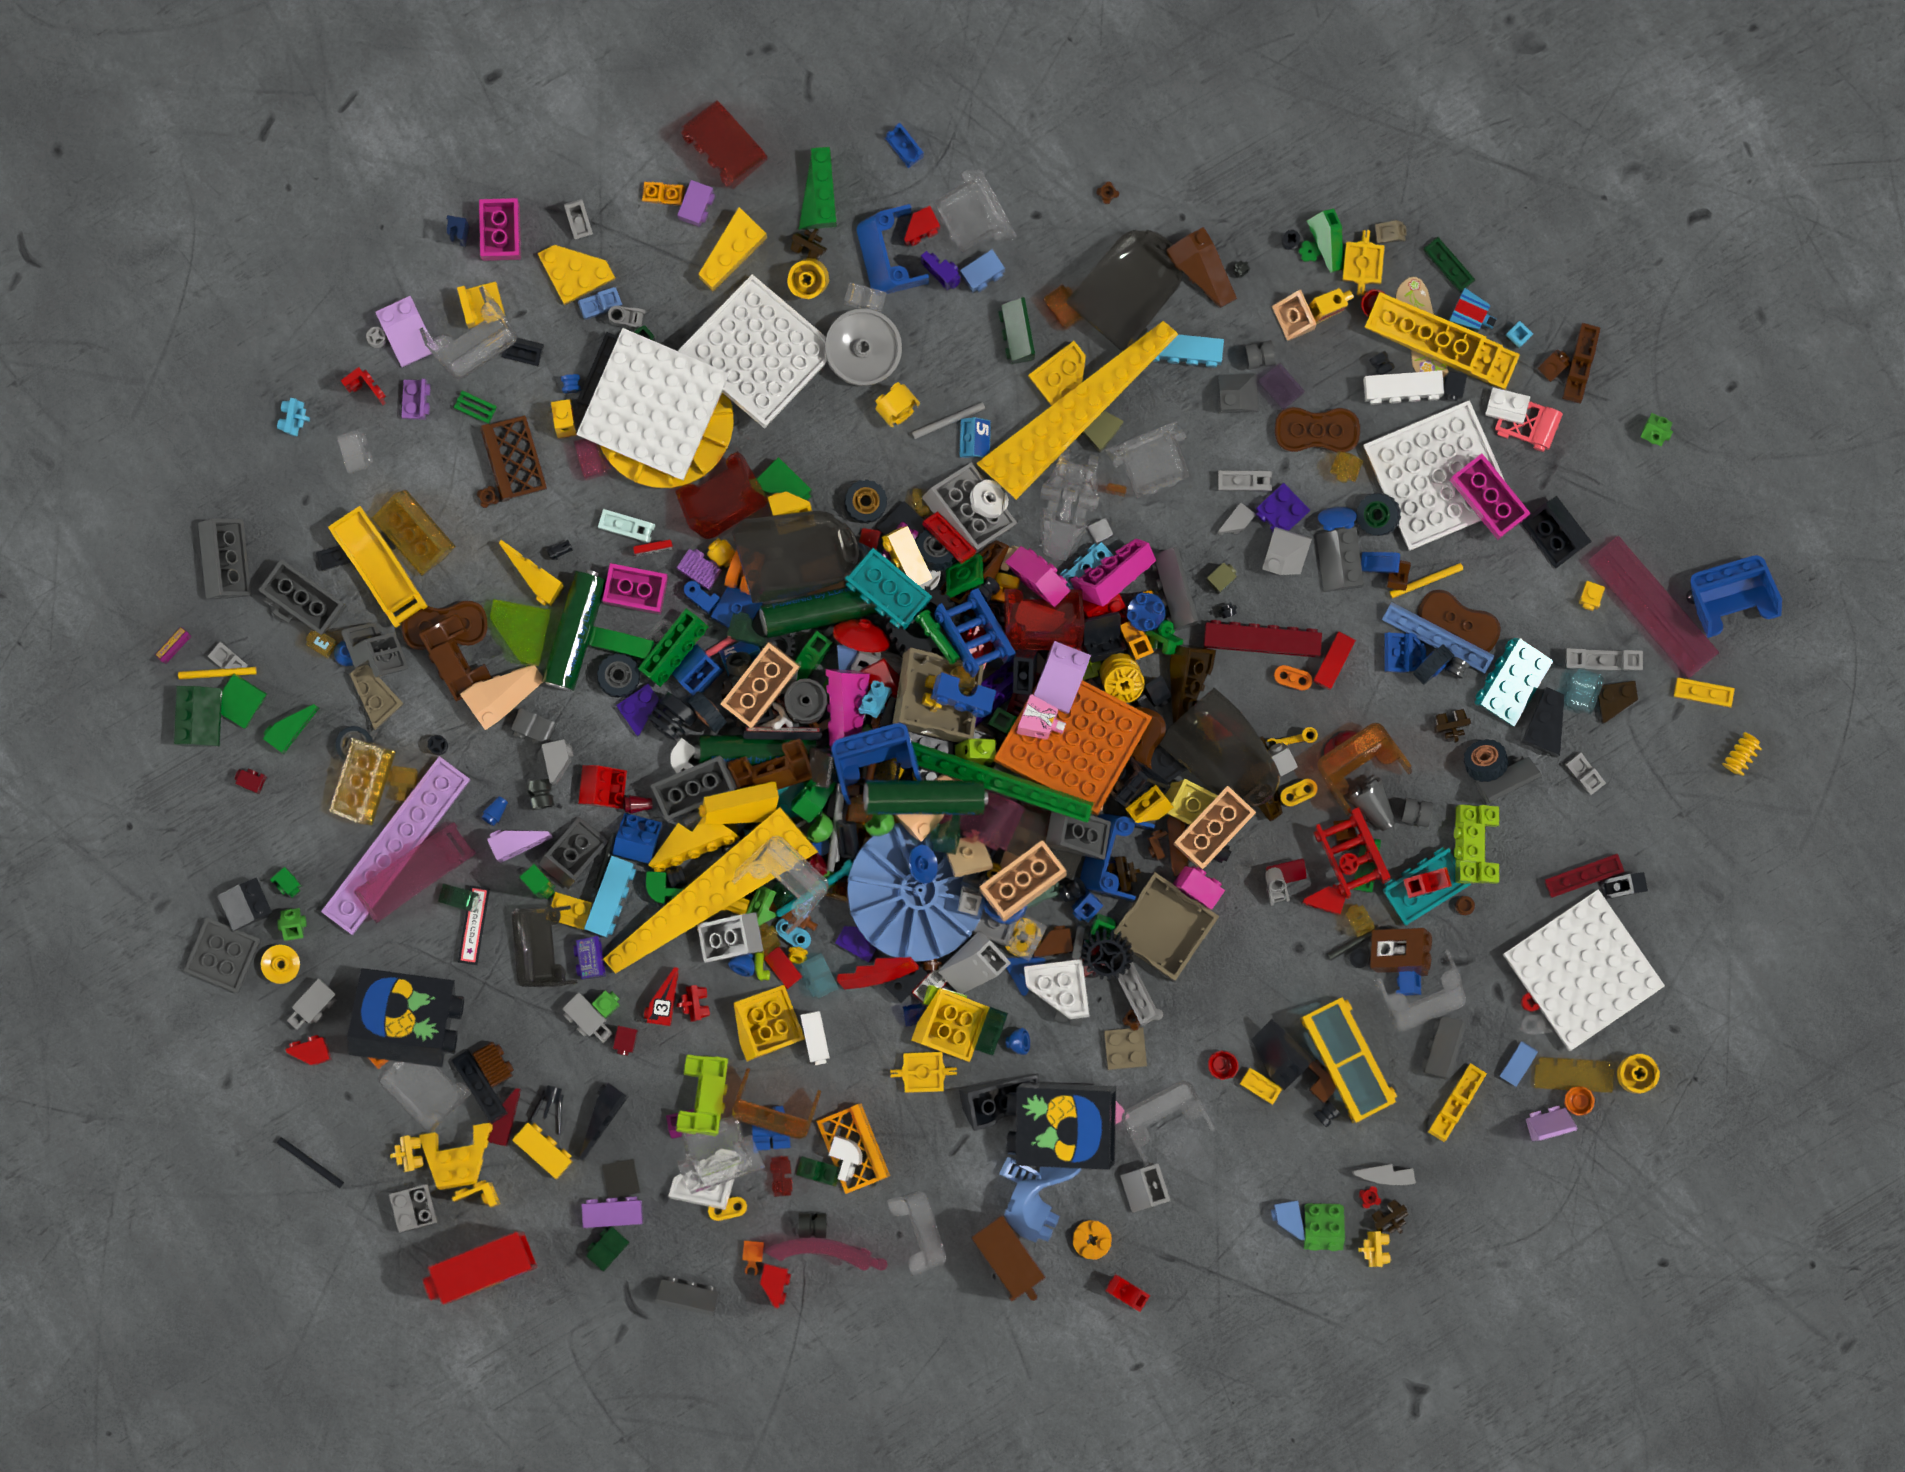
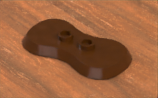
[1275,407,1360,453]
[1417,590,1501,652]
[402,601,487,650]
[1131,707,1166,770]

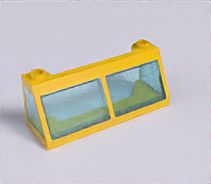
[1300,997,1397,1123]

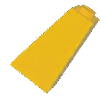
[699,782,779,825]

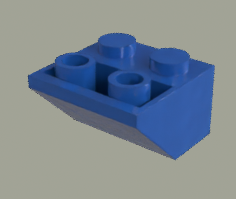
[672,644,725,696]
[613,813,662,864]

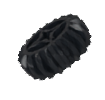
[1081,928,1134,980]

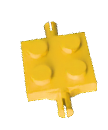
[1342,230,1385,296]
[890,1052,957,1093]

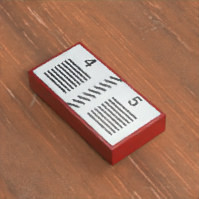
[633,539,673,556]
[912,965,948,1006]

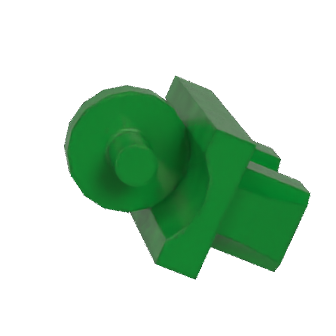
[1146,620,1183,655]

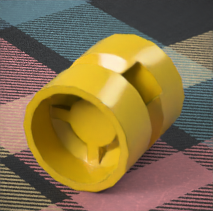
[991,573,1021,605]

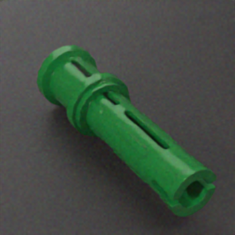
[915,610,960,665]

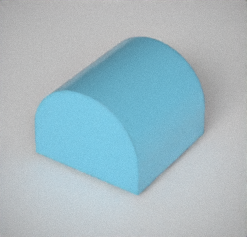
[1505,321,1533,349]

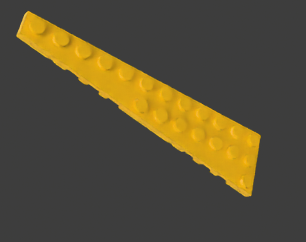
[976,321,1178,500]
[603,807,818,974]

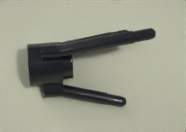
[529,1085,564,1135]

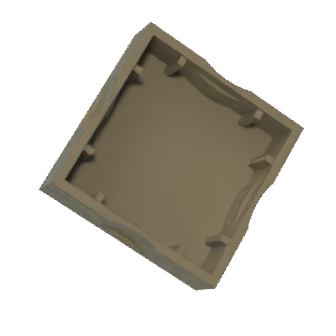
[893,648,984,743]
[1114,872,1219,982]

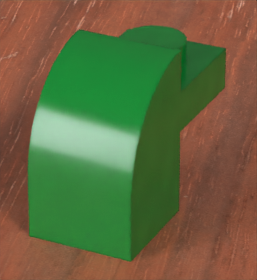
[646,872,684,905]

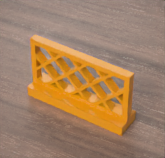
[816,1103,890,1194]

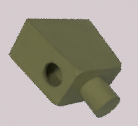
[1082,411,1124,453]

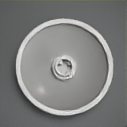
[824,309,902,386]

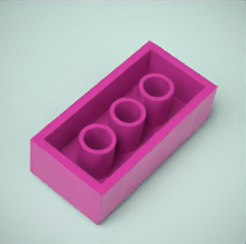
[1449,453,1531,540]

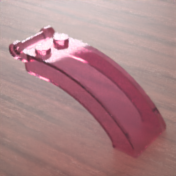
[354,822,477,924]
[764,1238,888,1271]

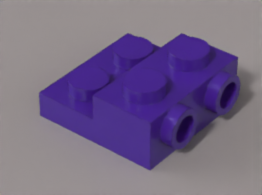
[921,250,961,291]
[1256,483,1311,532]

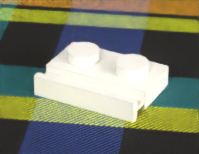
[1486,388,1530,425]

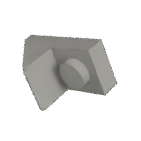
[564,199,593,239]

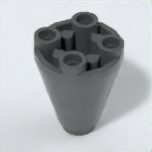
[1347,775,1395,831]

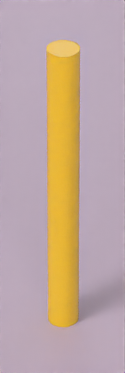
[1389,563,1463,599]
[178,667,257,680]

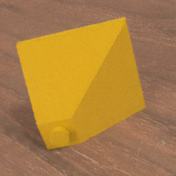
[734,985,805,1062]
[911,988,990,1062]

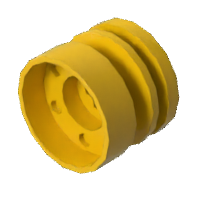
[1099,653,1145,703]

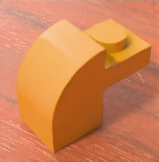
[1121,621,1154,661]

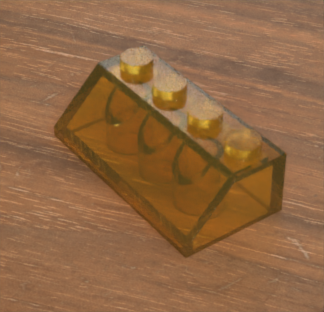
[372,489,456,576]
[329,738,396,825]

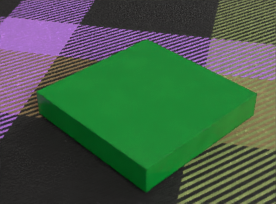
[946,553,984,598]

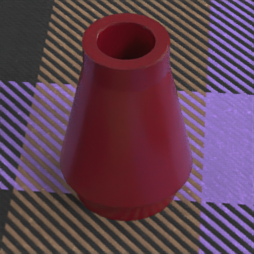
[624,795,653,814]

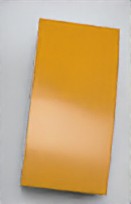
[642,182,685,206]

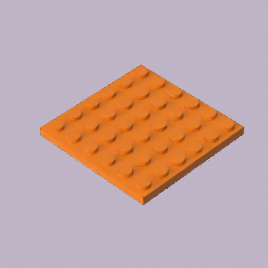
[994,680,1152,816]

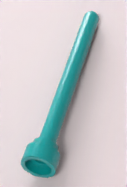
[776,859,853,917]

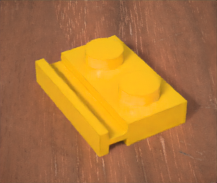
[547,892,593,930]

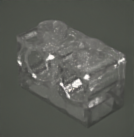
[844,282,887,313]
[1007,916,1047,962]

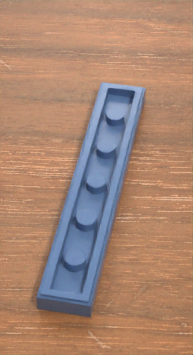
[1382,602,1494,673]

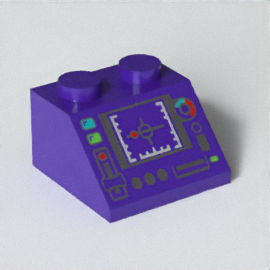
[573,936,606,980]

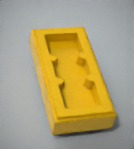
[1240,1068,1282,1105]

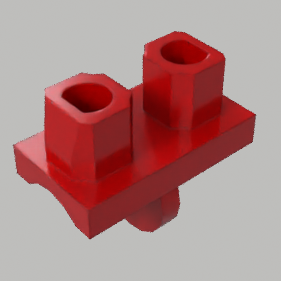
[677,985,710,1022]

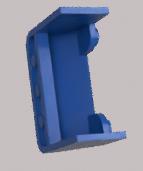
[857,204,929,295]
[832,723,922,805]
[1080,814,1155,902]

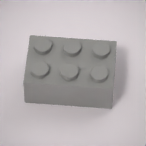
[697,913,763,963]

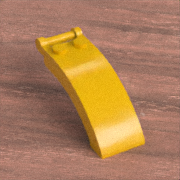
[328,506,428,628]

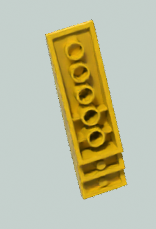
[1364,292,1520,390]

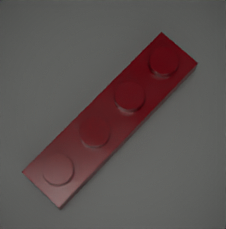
[1544,853,1625,898]

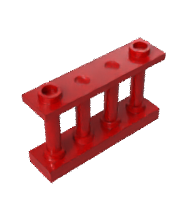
[1313,807,1391,899]

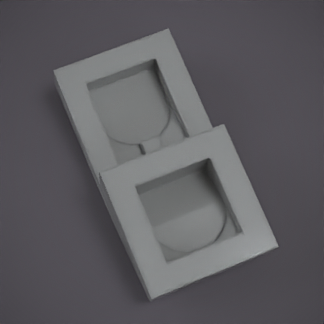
[1564,752,1606,795]
[958,877,986,915]

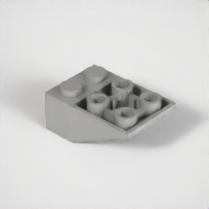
[938,930,1011,994]

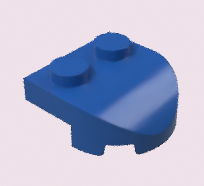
[1385,632,1426,673]

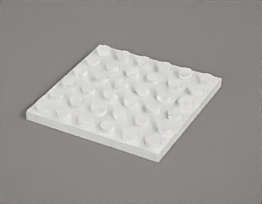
[678,274,827,429]
[576,328,730,481]
[1363,400,1505,551]
[1503,889,1665,1051]

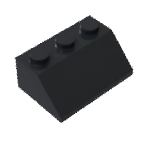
[1521,496,1592,569]

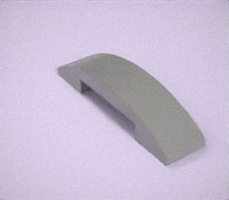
[1566,648,1643,671]

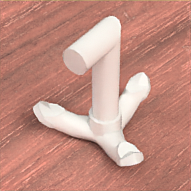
[754,702,793,730]

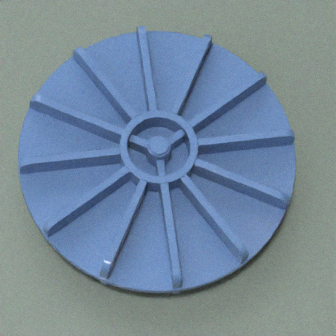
[847,823,985,961]

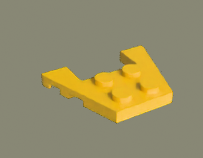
[419,1123,493,1190]

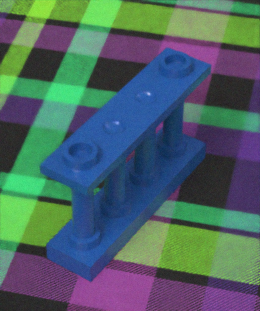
[934,588,1016,678]

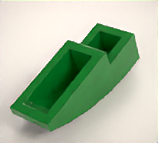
[589,627,654,659]

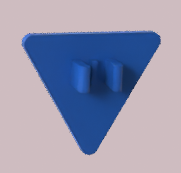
[1006,958,1045,996]

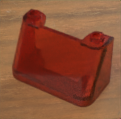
[675,451,768,539]
[1004,588,1085,650]

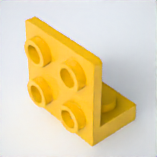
[457,282,506,328]
[452,1180,501,1207]

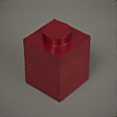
[613,1026,638,1056]

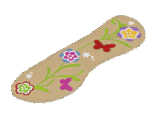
[1396,277,1448,378]

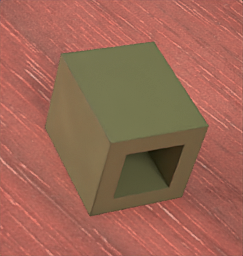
[1206,563,1237,594]

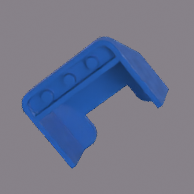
[1691,555,1782,638]

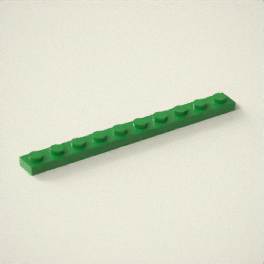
[912,741,1094,823]

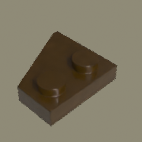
[1596,681,1639,724]

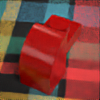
[1403,867,1452,898]
[1106,1274,1150,1312]

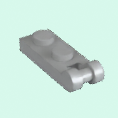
[1218,471,1272,492]

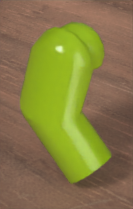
[754,952,770,981]

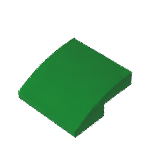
[221,674,267,729]

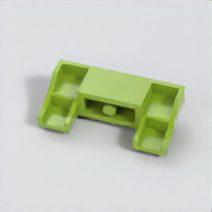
[1454,804,1499,884]
[676,1054,728,1136]

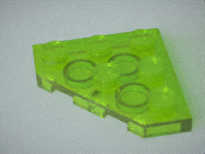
[490,599,551,666]

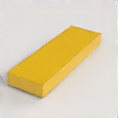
[1673,677,1735,708]

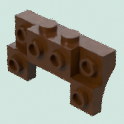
[419,613,493,701]
[728,738,816,790]

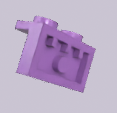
[402,379,431,420]

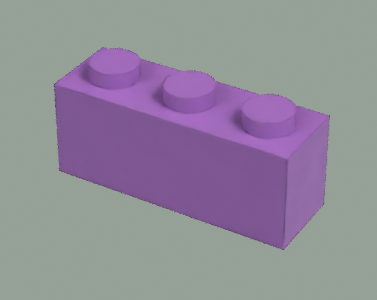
[582,1197,643,1228]

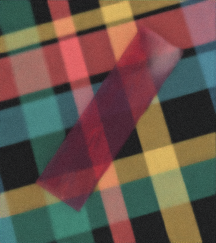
[1587,536,1719,679]

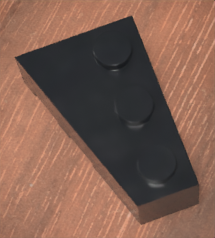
[1522,687,1565,757]

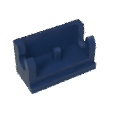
[446,215,470,247]

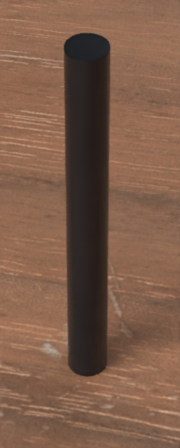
[277,1137,345,1188]

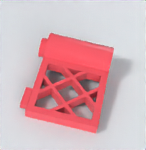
[1495,401,1563,452]

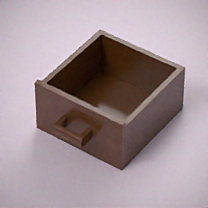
[971,1216,1046,1302]

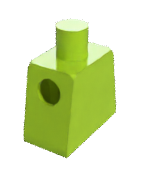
[955,739,996,766]

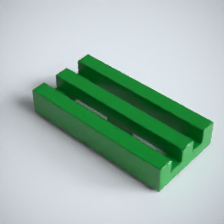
[454,391,497,424]

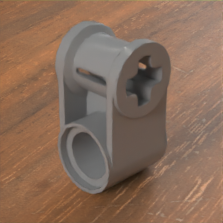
[608,306,646,330]
[1265,868,1290,906]

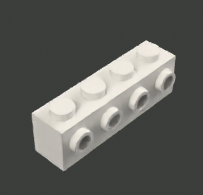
[1363,371,1444,405]

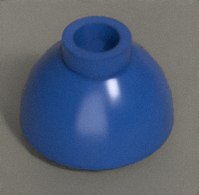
[334,640,354,667]
[728,954,755,977]
[1006,1028,1030,1055]

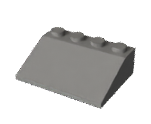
[922,462,1017,554]

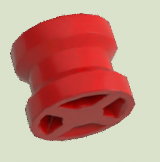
[1339,853,1359,875]
[1521,992,1540,1012]

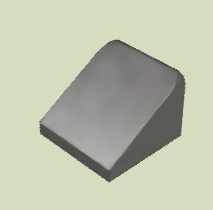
[1088,518,1114,544]

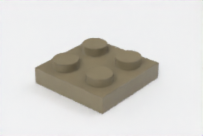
[1104,1027,1147,1070]

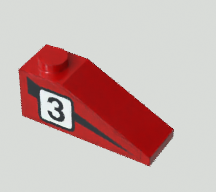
[644,967,679,1027]

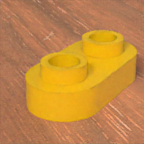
[1280,779,1318,807]
[708,1197,747,1221]

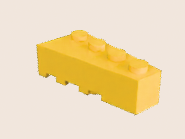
[699,207,767,291]

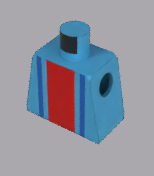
[1449,288,1497,332]

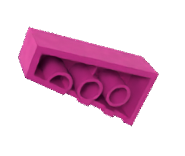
[1070,538,1156,607]
[826,669,870,747]

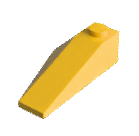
[499,540,565,606]

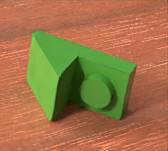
[746,886,776,926]

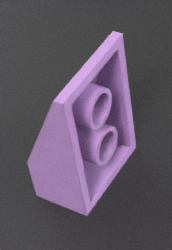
[376,296,437,367]
[1034,641,1091,714]
[487,830,553,863]
[1526,1105,1577,1141]

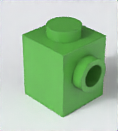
[592,990,620,1019]

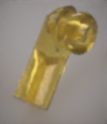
[912,488,929,517]

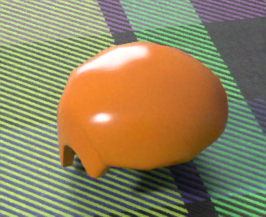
[1564,1086,1595,1116]

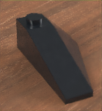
[959,1073,1040,1131]
[579,1083,629,1161]

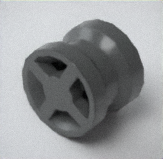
[1446,656,1470,679]

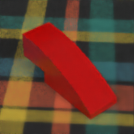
[1313,631,1356,691]

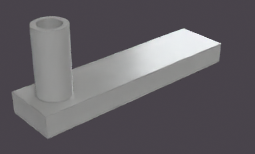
[1115,953,1163,1026]

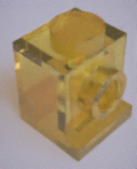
[1346,904,1375,938]

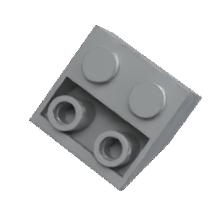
[1120,1163,1170,1213]
[389,1184,437,1233]

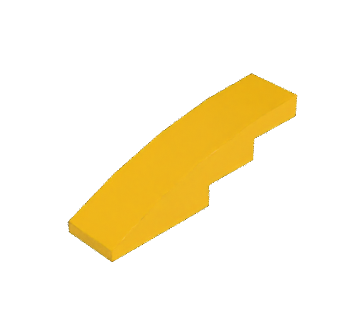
[1428,1063,1487,1142]

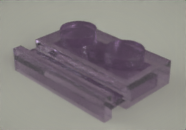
[1258,363,1305,410]

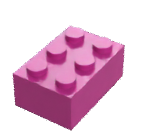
[479,198,521,261]
[1005,546,1070,607]
[602,563,668,615]

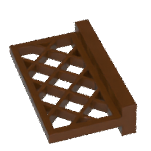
[480,415,547,502]

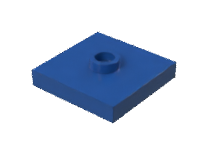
[711,587,763,636]

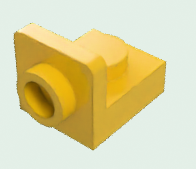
[1579,581,1605,611]

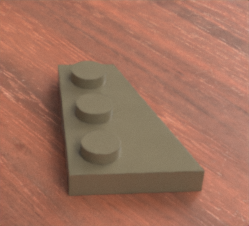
[350,665,404,730]

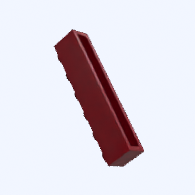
[1203,620,1322,658]

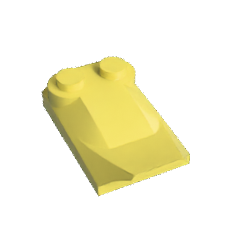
[1165,779,1218,825]

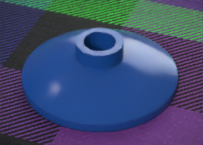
[909,845,938,884]

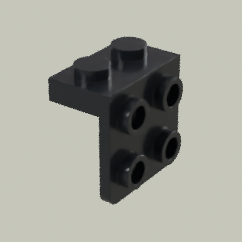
[1083,612,1127,663]

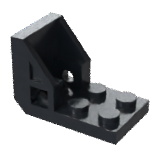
[1110,756,1171,807]

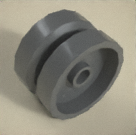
[785,679,827,724]

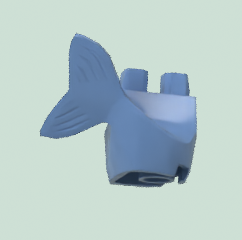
[1004,1167,1081,1242]

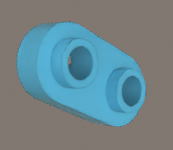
[776,919,811,949]

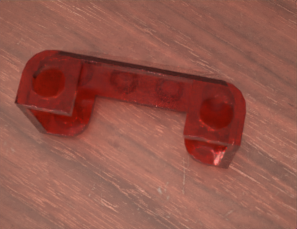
[681,100,768,189]

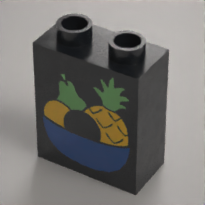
[347,968,464,1067]
[1007,1082,1116,1170]

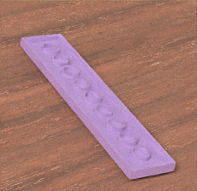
[321,756,470,935]

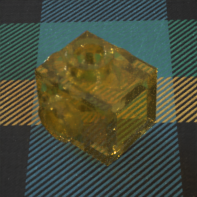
[1330,451,1363,483]
[759,922,781,957]

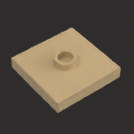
[943,834,993,877]

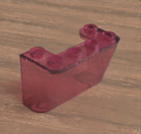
[938,790,1025,851]

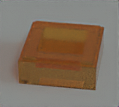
[1106,483,1127,497]

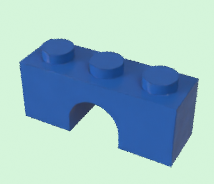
[931,672,996,718]

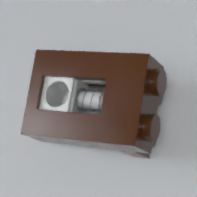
[1370,928,1432,976]

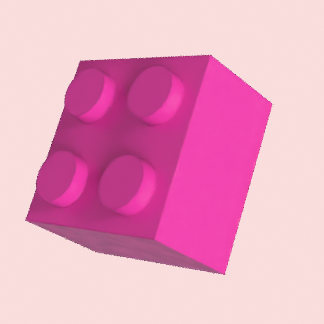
[1173,866,1225,910]

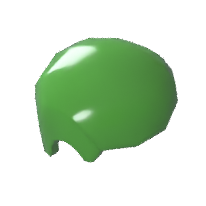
[807,812,833,843]
[865,814,895,836]

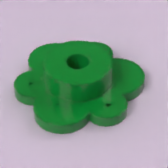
[1299,241,1321,262]

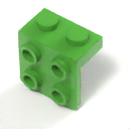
[1304,1204,1345,1251]

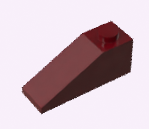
[487,1088,522,1146]

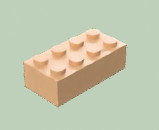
[721,642,801,728]
[1173,786,1256,870]
[980,840,1067,922]

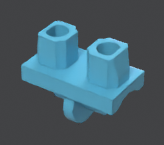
[277,398,310,437]
[858,681,892,718]

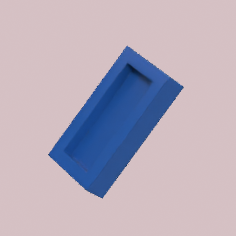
[1361,552,1400,573]

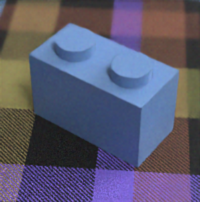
[960,250,1005,293]

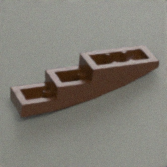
[1562,323,1601,404]

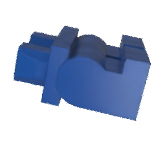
[752,1106,791,1151]

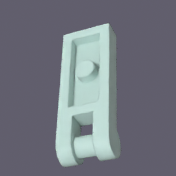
[598,509,655,543]

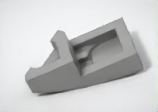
[1217,503,1256,535]
[208,642,248,669]

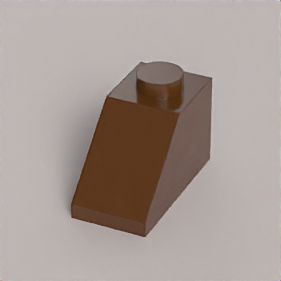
[1034,925,1073,958]

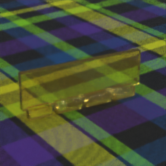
[1534,1057,1614,1093]

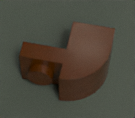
[1307,1059,1336,1103]

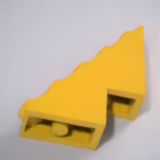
[648,818,740,872]

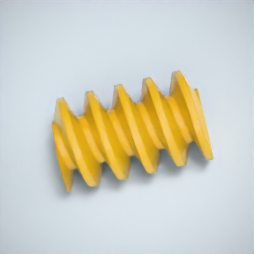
[1722,732,1762,776]

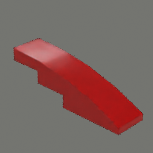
[837,957,919,990]

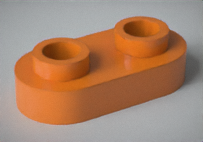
[1274,665,1312,691]

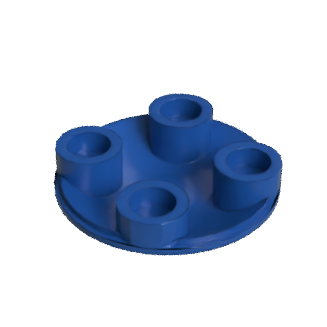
[1318,507,1357,531]
[1127,593,1166,631]

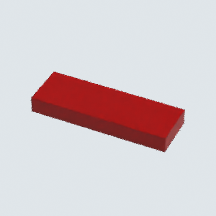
[922,511,976,564]

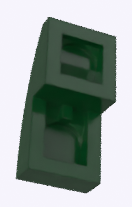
[796,1156,841,1187]

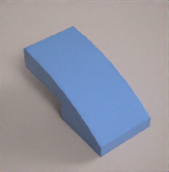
[578,287,622,320]
[1500,1041,1538,1086]

